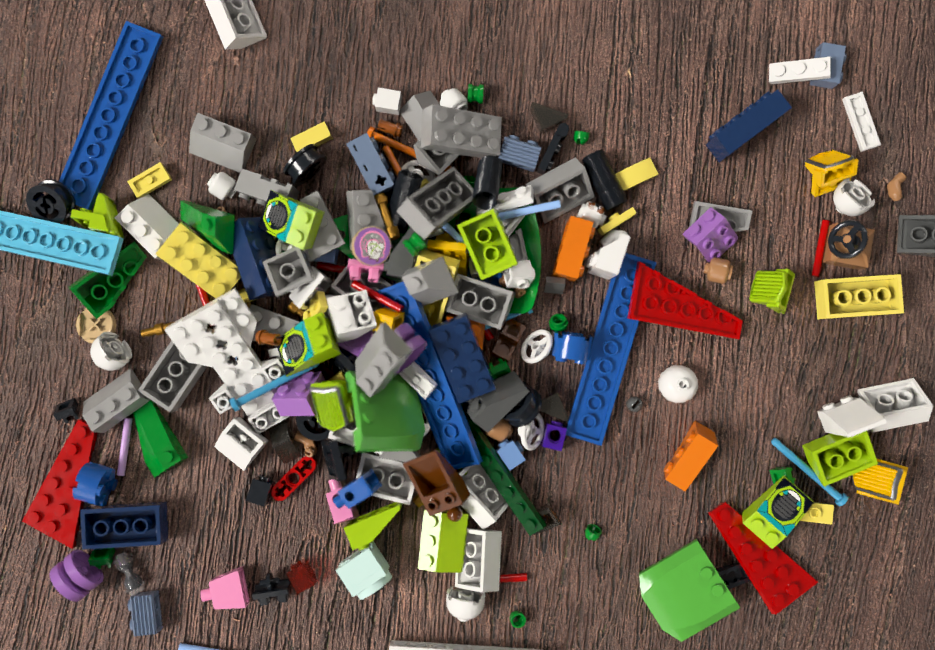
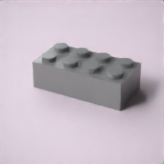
[421,105,502,158]
[397,166,474,241]
[138,340,207,412]

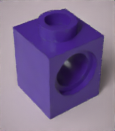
[541,421,567,451]

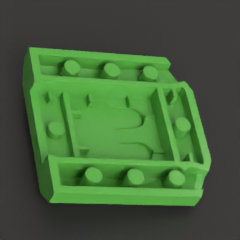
[345,371,425,452]
[639,539,740,642]

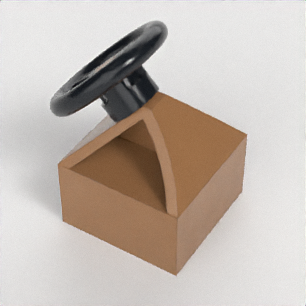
[822,220,875,270]

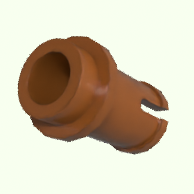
[377,119,403,138]
[255,329,282,346]

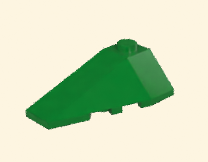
[180,200,235,254]
[68,242,147,319]
[133,400,188,478]

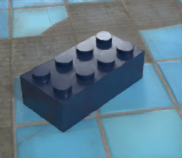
[706,89,792,162]
[233,217,276,300]
[429,312,496,404]
[80,502,169,550]

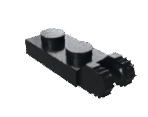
[537,123,569,175]

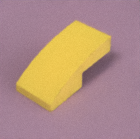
[615,158,658,191]

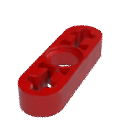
[271,456,317,501]

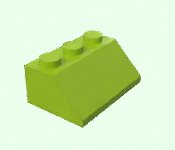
[802,431,878,487]
[418,509,469,573]

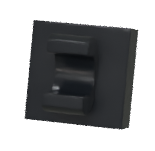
[53,398,80,424]

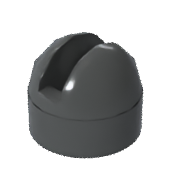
[626,396,643,412]

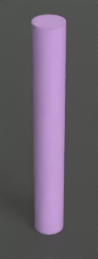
[117,418,133,476]

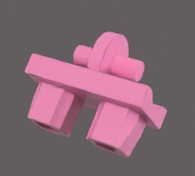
[347,259,384,283]

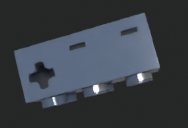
[346,133,396,197]

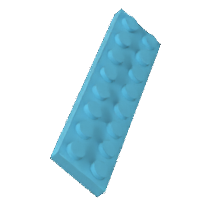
[0,211,124,276]

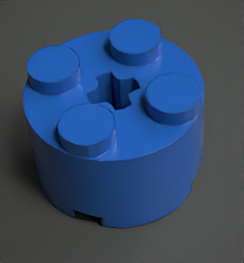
[551,331,593,364]
[73,462,118,507]

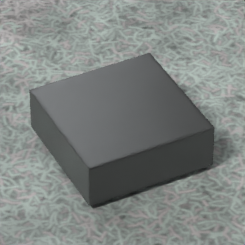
[544,276,566,294]

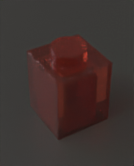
[287,560,318,594]

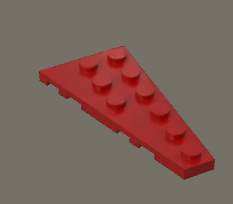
[627,261,743,339]
[22,419,97,549]
[708,502,818,615]

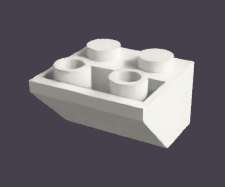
[327,290,377,343]
[214,417,269,471]

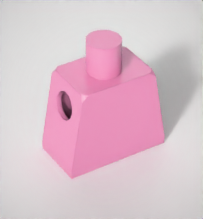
[326,479,360,524]
[200,566,250,609]

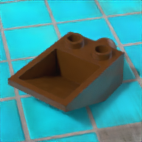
[403,449,470,522]

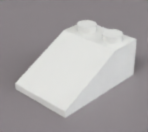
[289,266,333,310]
[817,395,887,437]

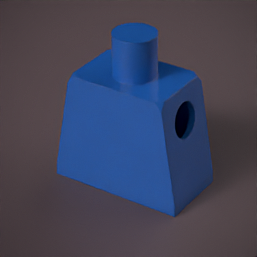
[333,469,382,509]

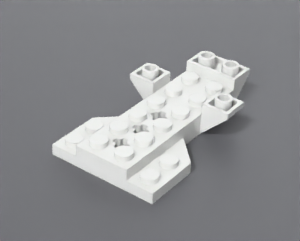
[165,288,289,434]

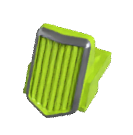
[310,380,355,433]

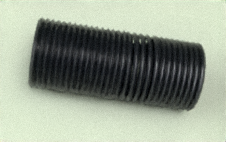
[582,149,628,211]
[472,155,503,210]
[384,170,423,233]

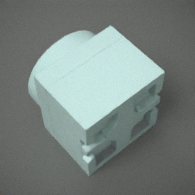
[335,541,392,600]

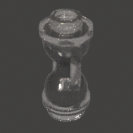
[112,551,145,596]

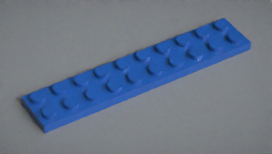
[59,21,163,211]
[566,253,657,446]
[377,281,483,469]

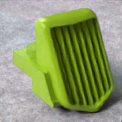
[70,192,124,239]
[749,269,795,314]

